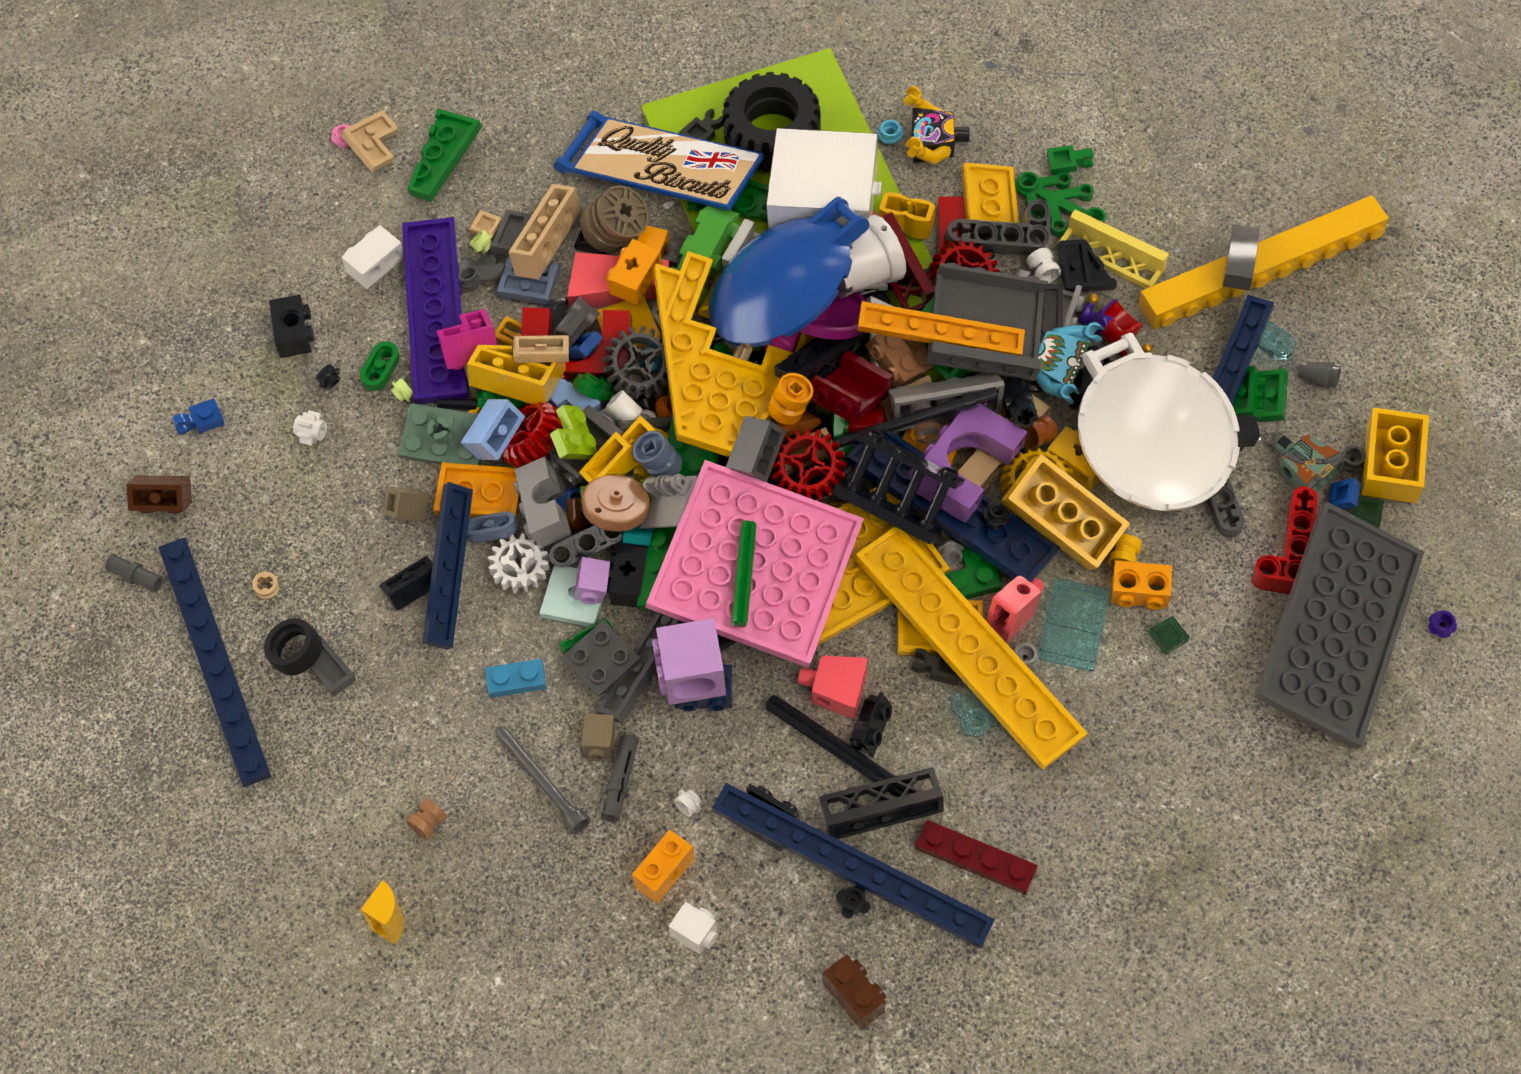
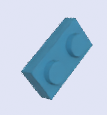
[485,659,547,698]

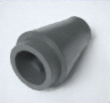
[1298,361,1341,389]

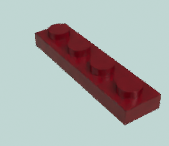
[915,820,1038,895]

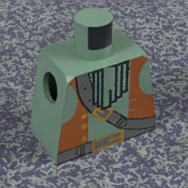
[1274,435,1346,493]

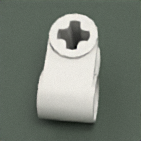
[599,390,642,428]

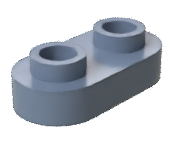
[467,511,519,543]

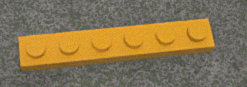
[857,301,1025,356]

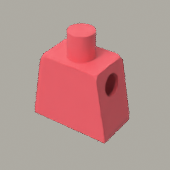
[986,576,1044,643]
[798,655,868,719]

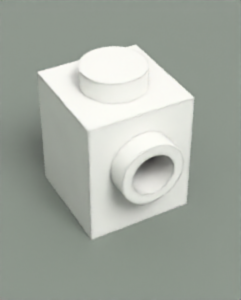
[668,902,718,955]

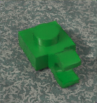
[1047,145,1094,175]

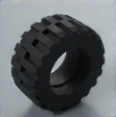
[722,72,821,172]

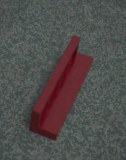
[882,212,934,311]

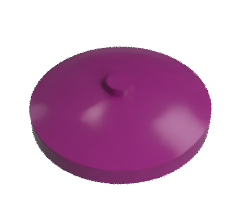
[800,288,867,340]

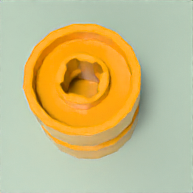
[768,373,813,425]

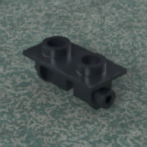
[849,692,893,757]

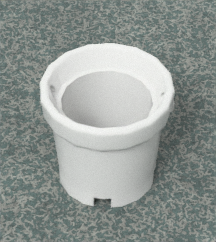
[837,214,906,298]

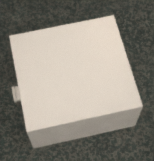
[767,128,882,229]

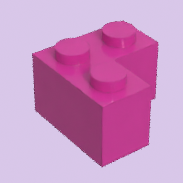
[437,309,498,370]

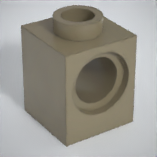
[581,714,616,761]

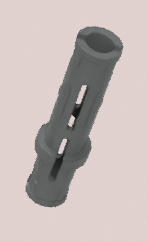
[601,735,639,822]

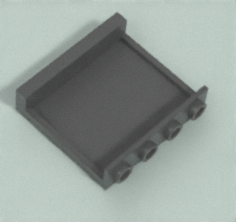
[926,263,1048,381]

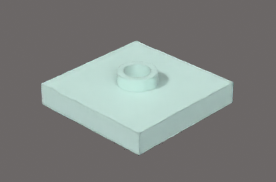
[540,565,609,627]

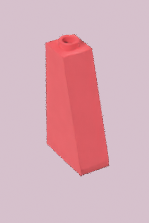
[567,252,670,308]

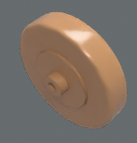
[582,475,650,531]

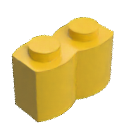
[879,192,935,239]

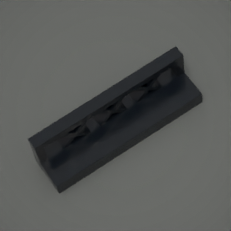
[774,332,869,383]
[819,767,944,839]

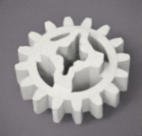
[488,533,550,593]

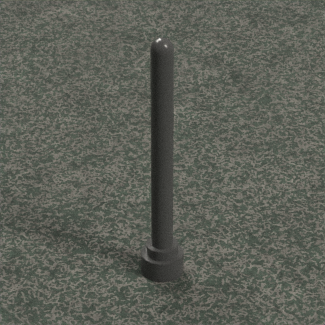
[496,726,591,835]

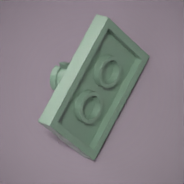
[398,403,482,465]

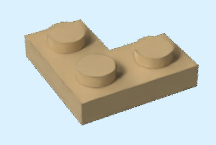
[341,110,398,173]

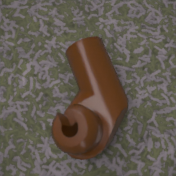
[566,498,588,532]

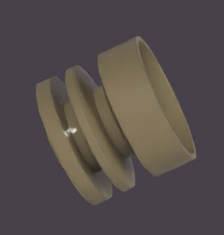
[580,185,649,253]

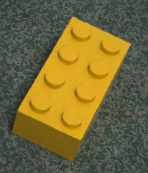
[1000,454,1130,571]

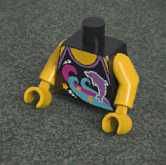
[904,86,970,165]

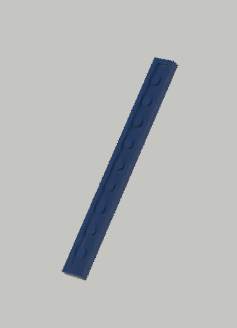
[158,537,272,788]
[712,783,995,949]

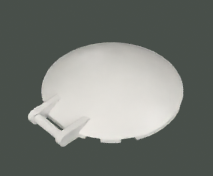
[1078,333,1240,511]

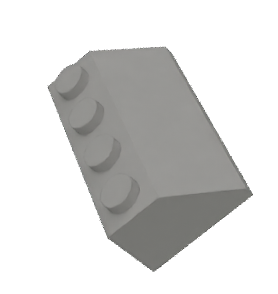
[887,373,1005,432]

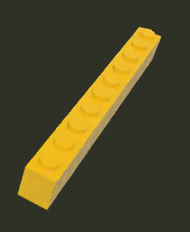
[1138,195,1389,330]

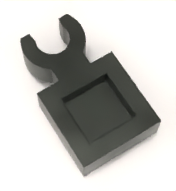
[679,109,723,141]
[911,648,960,686]

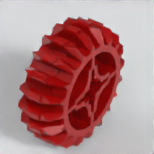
[928,239,1000,287]
[501,402,563,469]
[772,428,846,502]

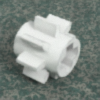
[293,410,327,446]

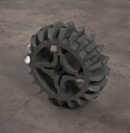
[603,326,669,400]

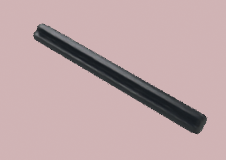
[766,695,911,797]

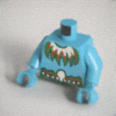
[1035,322,1104,405]

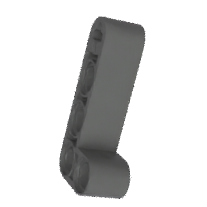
[943,199,1050,255]

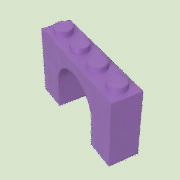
[908,404,1027,523]

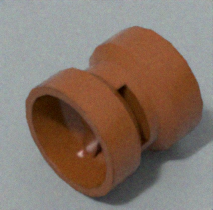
[1020,415,1057,450]

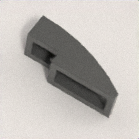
[1222,224,1259,291]

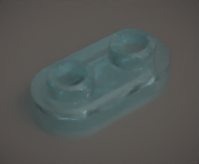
[1258,321,1296,360]

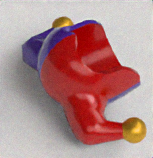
[1079,294,1153,357]

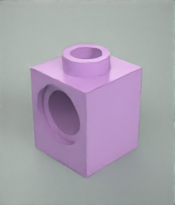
[574,557,610,604]

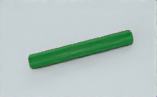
[731,520,757,628]

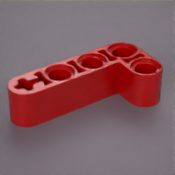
[1251,486,1318,594]

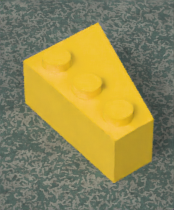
[467,345,566,404]

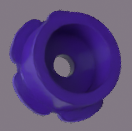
[1428,610,1457,638]

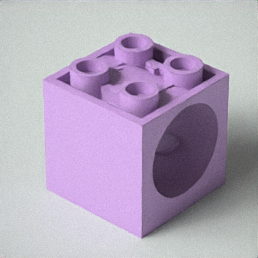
[652,618,726,705]

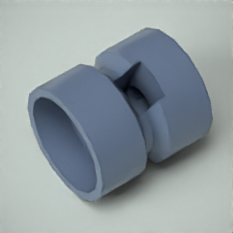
[633,431,683,478]

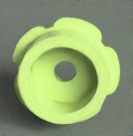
[470,230,493,254]
[391,378,413,402]

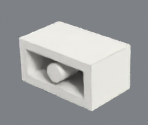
[341,225,404,289]

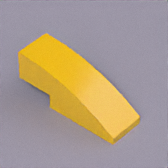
[579,415,659,483]

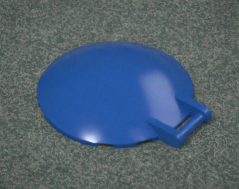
[709,196,869,347]

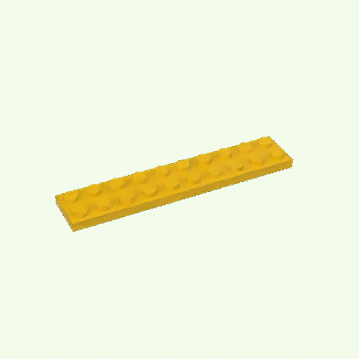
[854,527,1088,770]

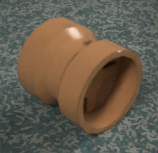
[406,798,447,840]

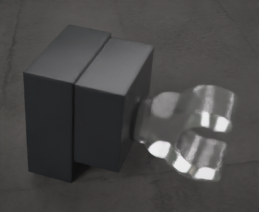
[1236,415,1278,451]

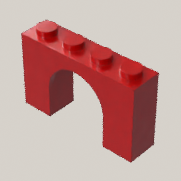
[521,307,632,383]

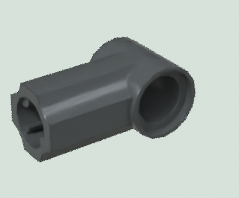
[552,296,600,348]

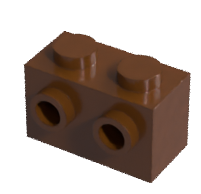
[126,475,192,514]
[823,954,886,1030]

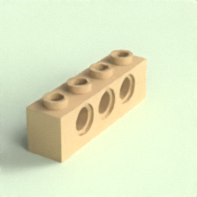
[509,184,581,280]

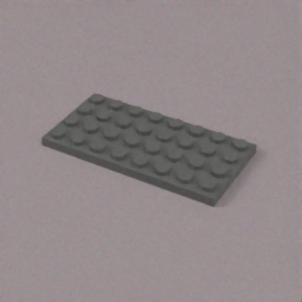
[1254,501,1424,749]

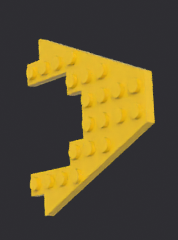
[654,251,825,457]

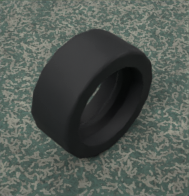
[264,618,322,675]

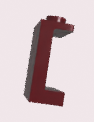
[811,351,894,424]

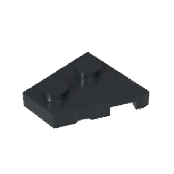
[1058,239,1117,292]

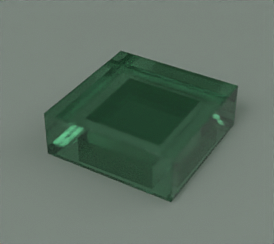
[1352,496,1384,528]
[1148,616,1190,655]

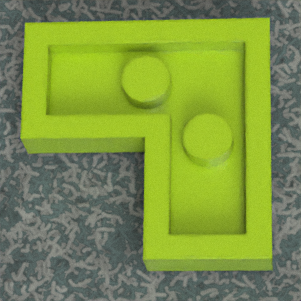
[550,405,598,460]

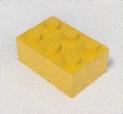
[1361,407,1429,504]

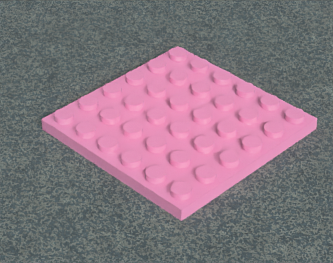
[645,460,864,668]

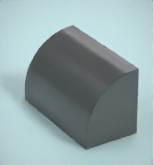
[726,416,786,482]

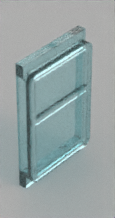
[1037,578,1111,672]

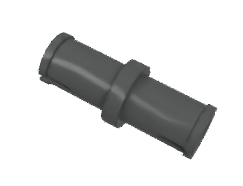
[105,554,163,592]

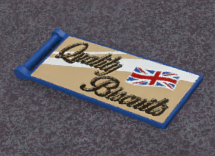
[553,111,764,210]

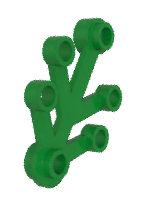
[1015,172,1106,237]

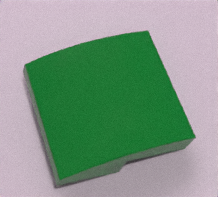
[1233,366,1288,421]

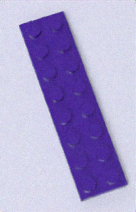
[402,217,469,404]

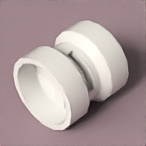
[1026,248,1061,284]

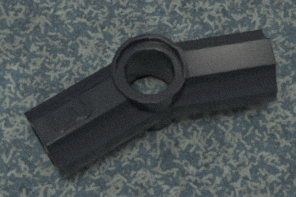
[999,375,1038,429]

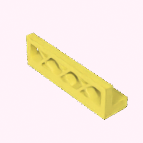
[1058,209,1169,289]

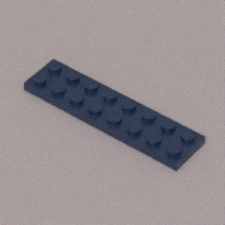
[845,422,1060,582]

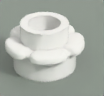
[674,790,701,817]

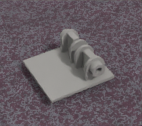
[640,474,697,529]

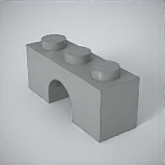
[514,457,571,548]

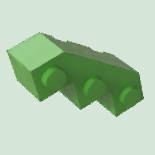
[671,206,740,305]

